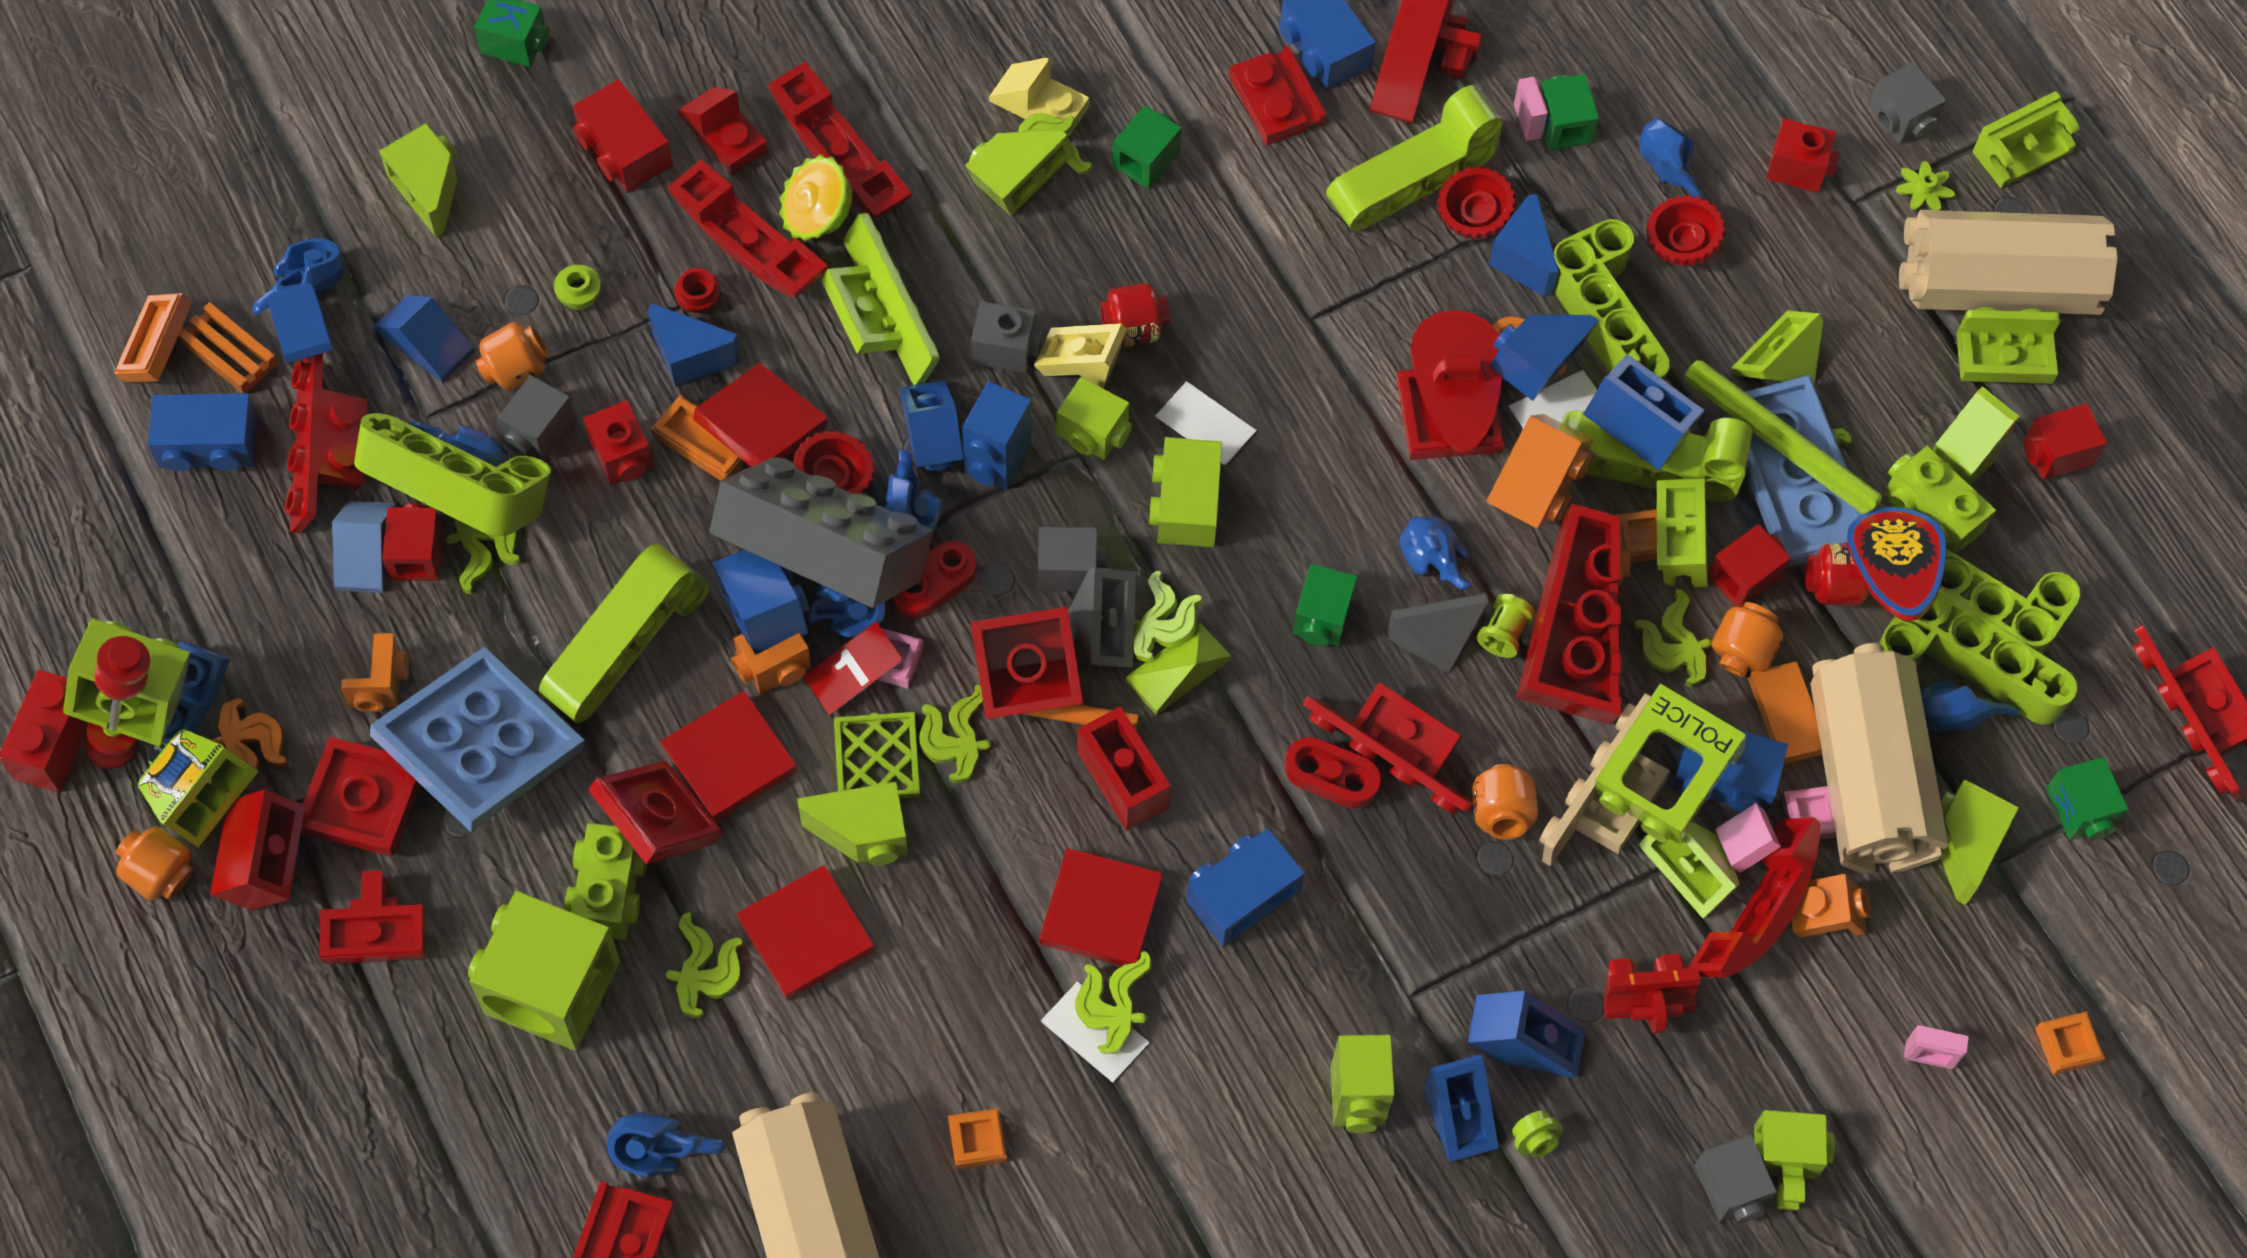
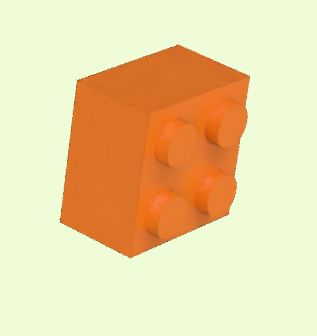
[1486,414,1596,529]

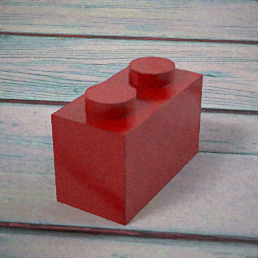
[572,79,673,193]
[0,669,88,793]
[1077,706,1171,831]
[210,789,305,910]

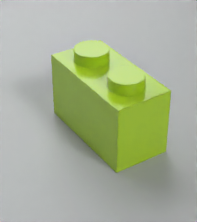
[1149,437,1222,547]
[1330,1035,1394,1133]

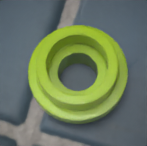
[554,265,601,310]
[1512,1111,1563,1158]

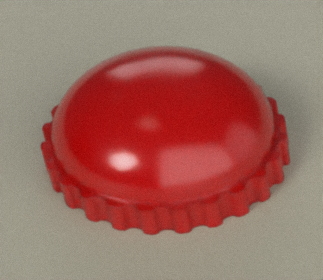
[1437,166,1517,240]
[1646,195,1726,266]
[792,431,875,494]

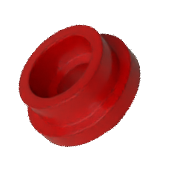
[674,268,721,313]

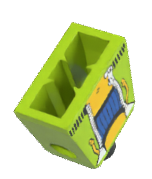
[138,729,258,848]

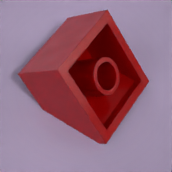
[970,607,1083,720]

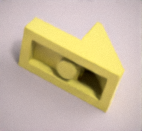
[989,58,1089,137]
[1034,324,1127,389]

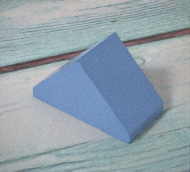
[332,501,397,593]

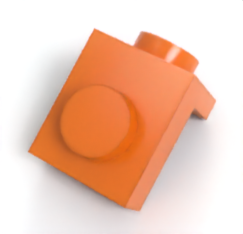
[341,633,409,712]
[731,633,811,695]
[1792,874,1871,938]

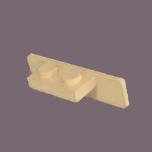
[1540,693,1670,866]

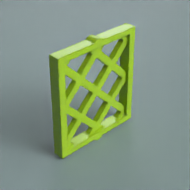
[834,712,920,799]

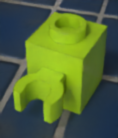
[1754,1110,1835,1211]

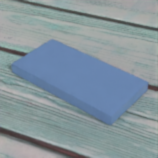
[1720,375,1862,568]

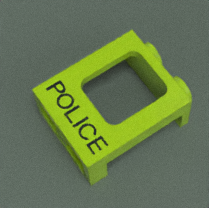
[1595,683,1746,846]

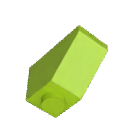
[379,123,458,238]
[965,129,1075,216]
[1933,386,2020,486]
[1940,779,2019,905]
[797,782,908,865]

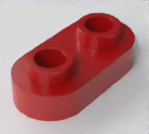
[891,541,977,618]
[1284,737,1381,809]

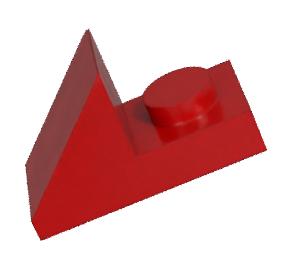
[677,87,768,175]

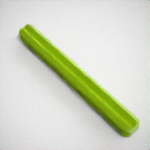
[1684,360,1882,514]

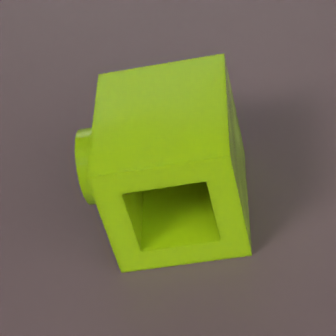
[1056,377,1132,460]

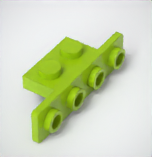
[821,213,939,385]

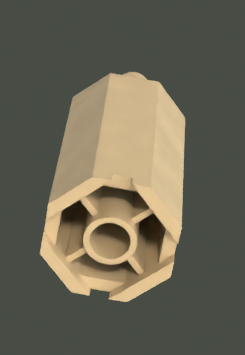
[1899,210,2118,315]
[1810,643,1948,874]
[732,1092,879,1258]

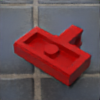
[319,870,426,964]

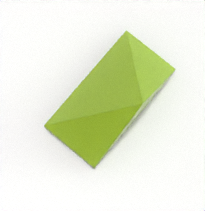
[1730,310,1823,384]
[1126,622,1231,716]
[1638,821,1740,919]

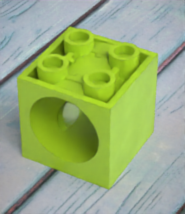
[468,890,620,1051]

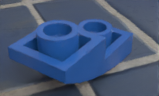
[162,642,230,743]

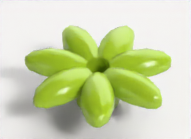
[1896,161,1955,211]

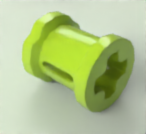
[1477,594,1536,658]

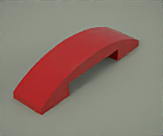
[1370,0,1449,124]
[768,61,912,220]
[668,159,829,298]
[1688,817,1821,978]

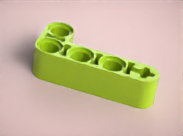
[1326,85,1503,231]
[1553,219,1669,381]
[1562,410,1753,503]
[354,413,551,536]
[539,543,710,723]
[1940,549,2080,654]
[1878,590,2077,725]

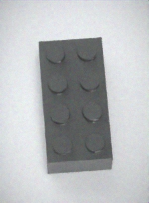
[709,457,934,608]

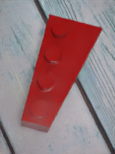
[1516,504,1621,725]

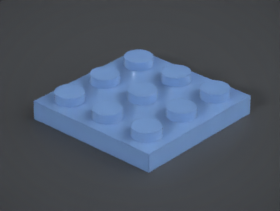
[370,647,584,832]

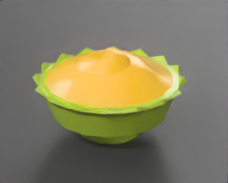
[779,154,852,241]

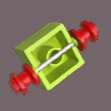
[63,618,190,769]

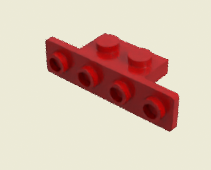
[285,353,367,534]
[2132,625,2247,802]
[1302,682,1474,815]

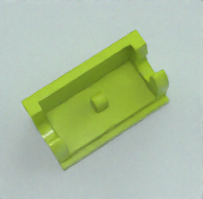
[1972,91,2080,188]
[1657,478,1708,588]

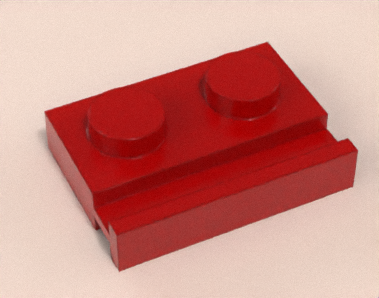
[1229,45,1326,146]
[573,1181,674,1258]

